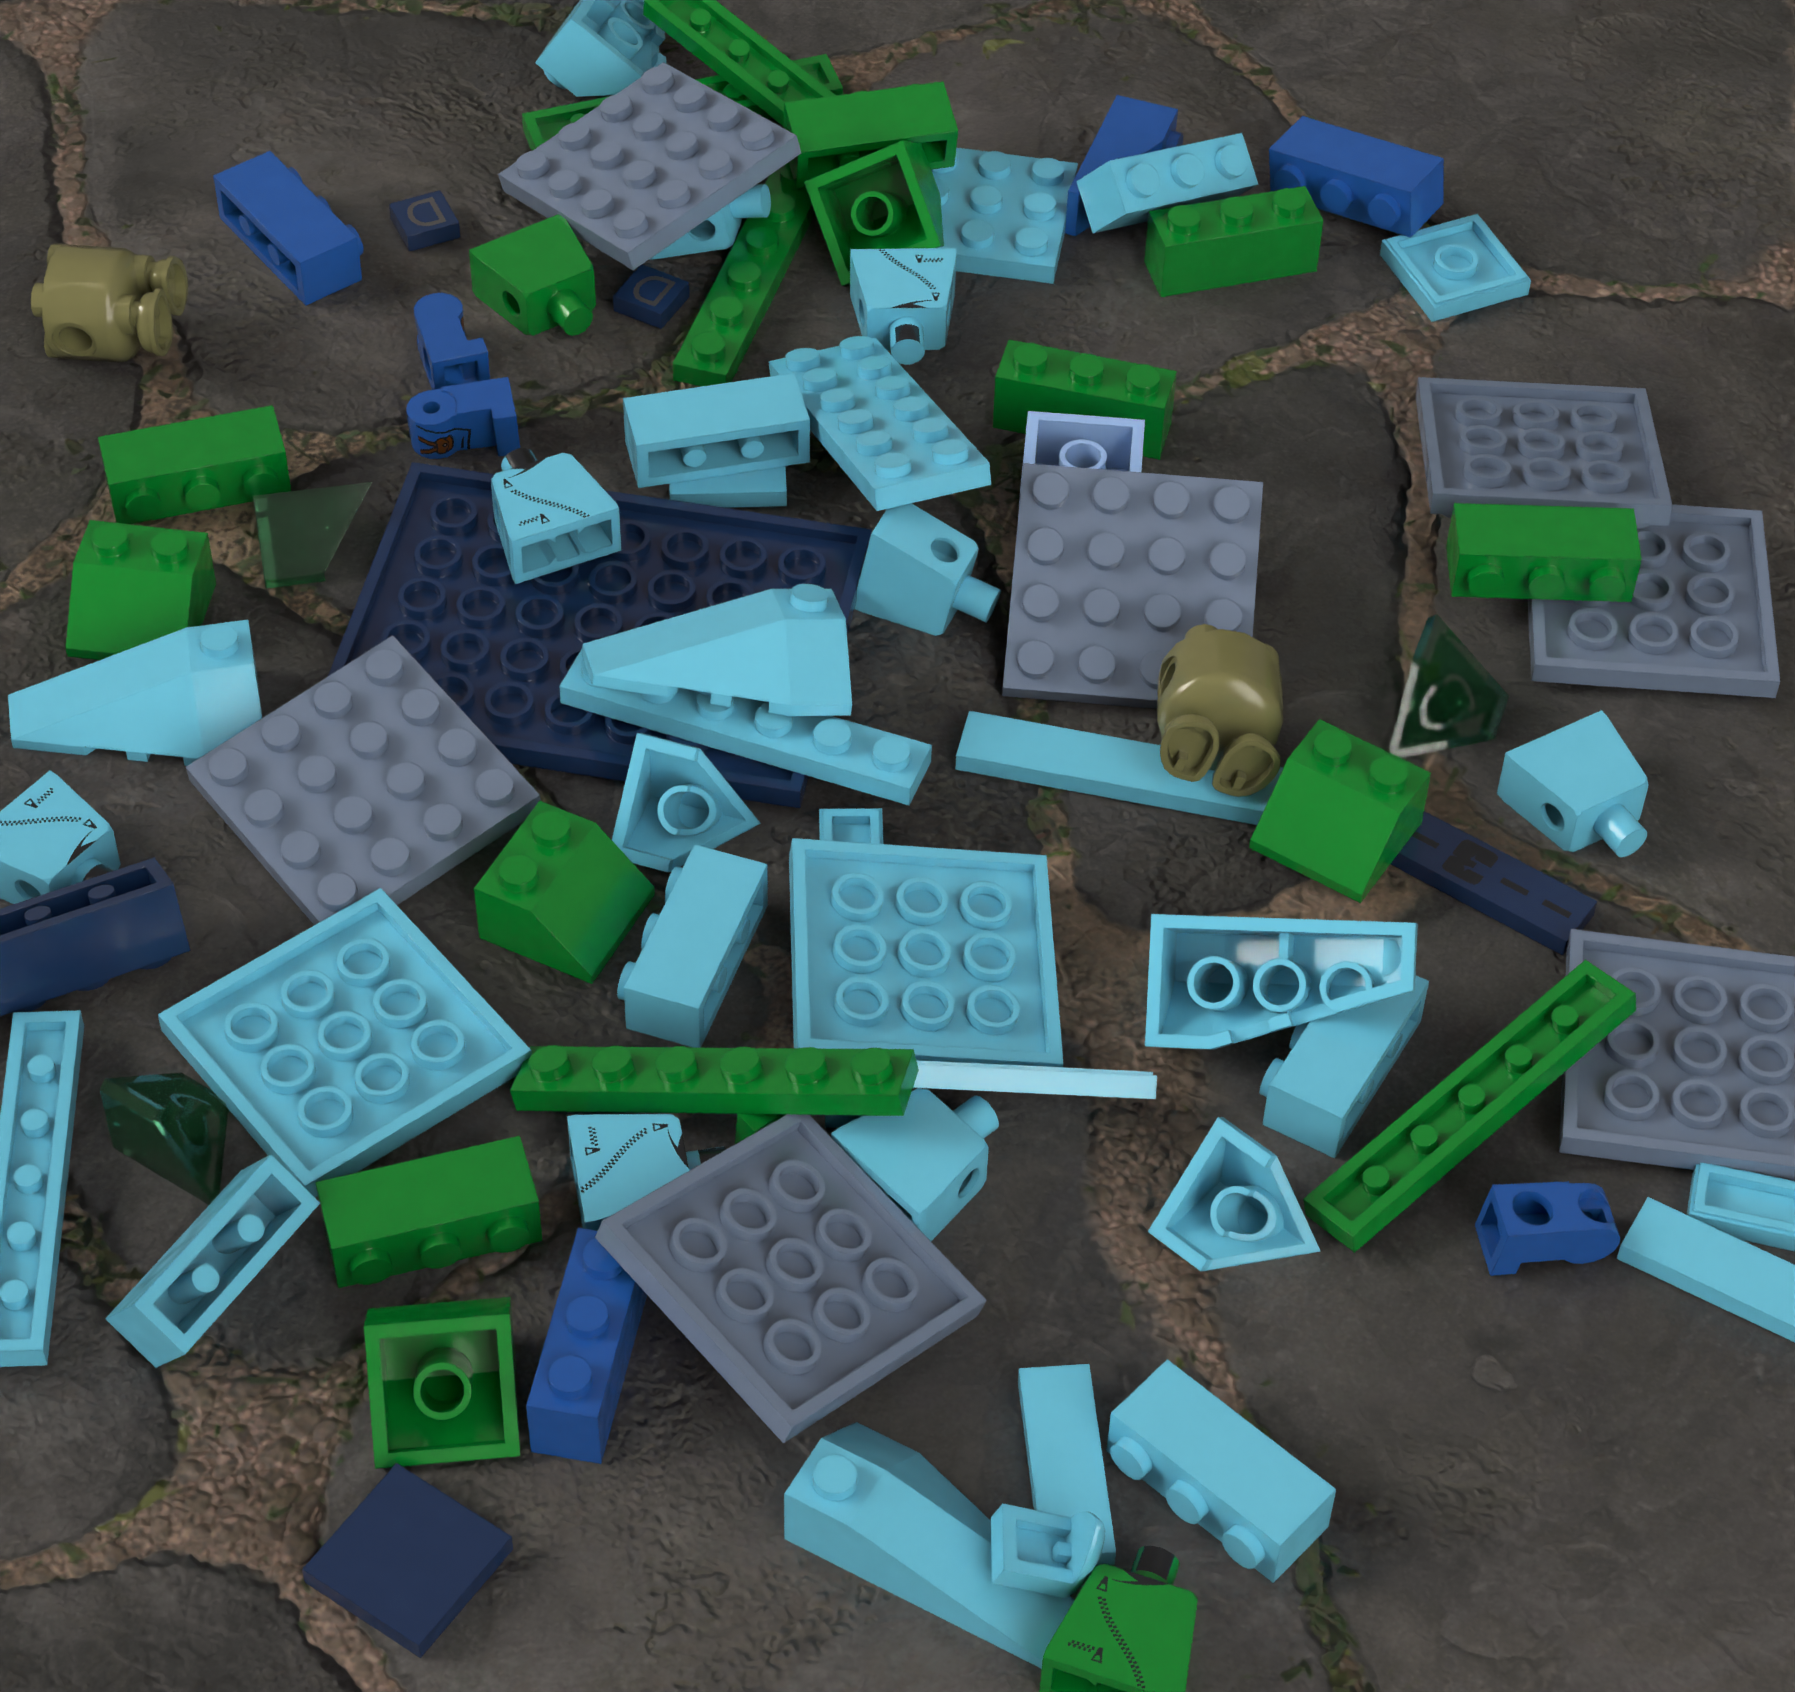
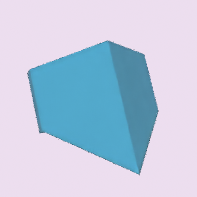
[612,733,761,872]
[1148,1117,1321,1271]

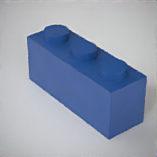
[1269,116,1444,238]
[213,151,364,306]
[526,1227,647,1464]

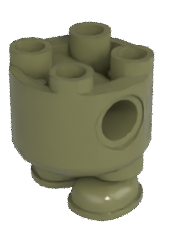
[31,244,188,362]
[1157,624,1283,797]

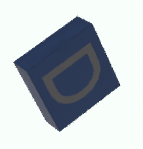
[389,190,460,251]
[613,264,690,329]

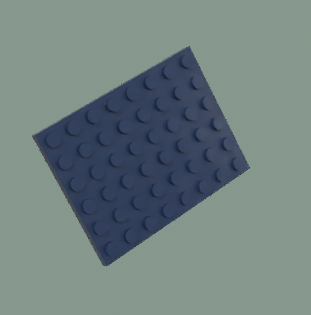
[328,462,872,808]

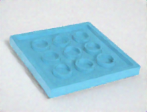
[789,838,1064,1067]
[158,888,532,1197]

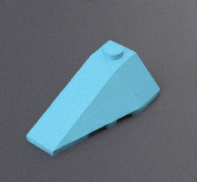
[535,0,666,97]
[582,584,852,716]
[8,619,263,766]
[1145,914,1418,1050]
[784,1422,1074,1669]

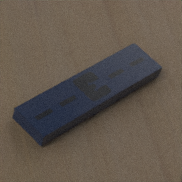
[1391,811,1597,955]

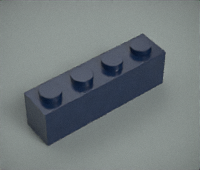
[0,857,191,1016]

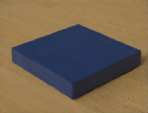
[302,1463,513,1658]

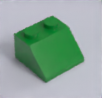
[804,140,944,286]
[66,520,216,660]
[1249,719,1431,903]
[474,800,655,984]
[364,1297,520,1469]

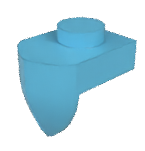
[991,1503,1105,1598]

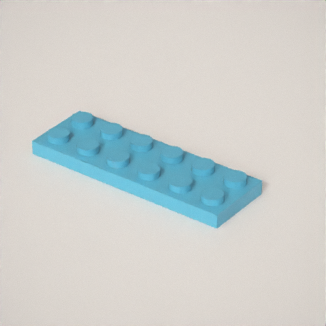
[768,336,991,511]

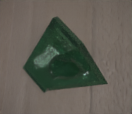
[253,482,372,589]
[1388,614,1509,758]
[100,1072,229,1205]

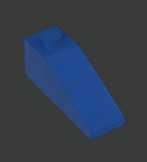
[1065,95,1183,236]

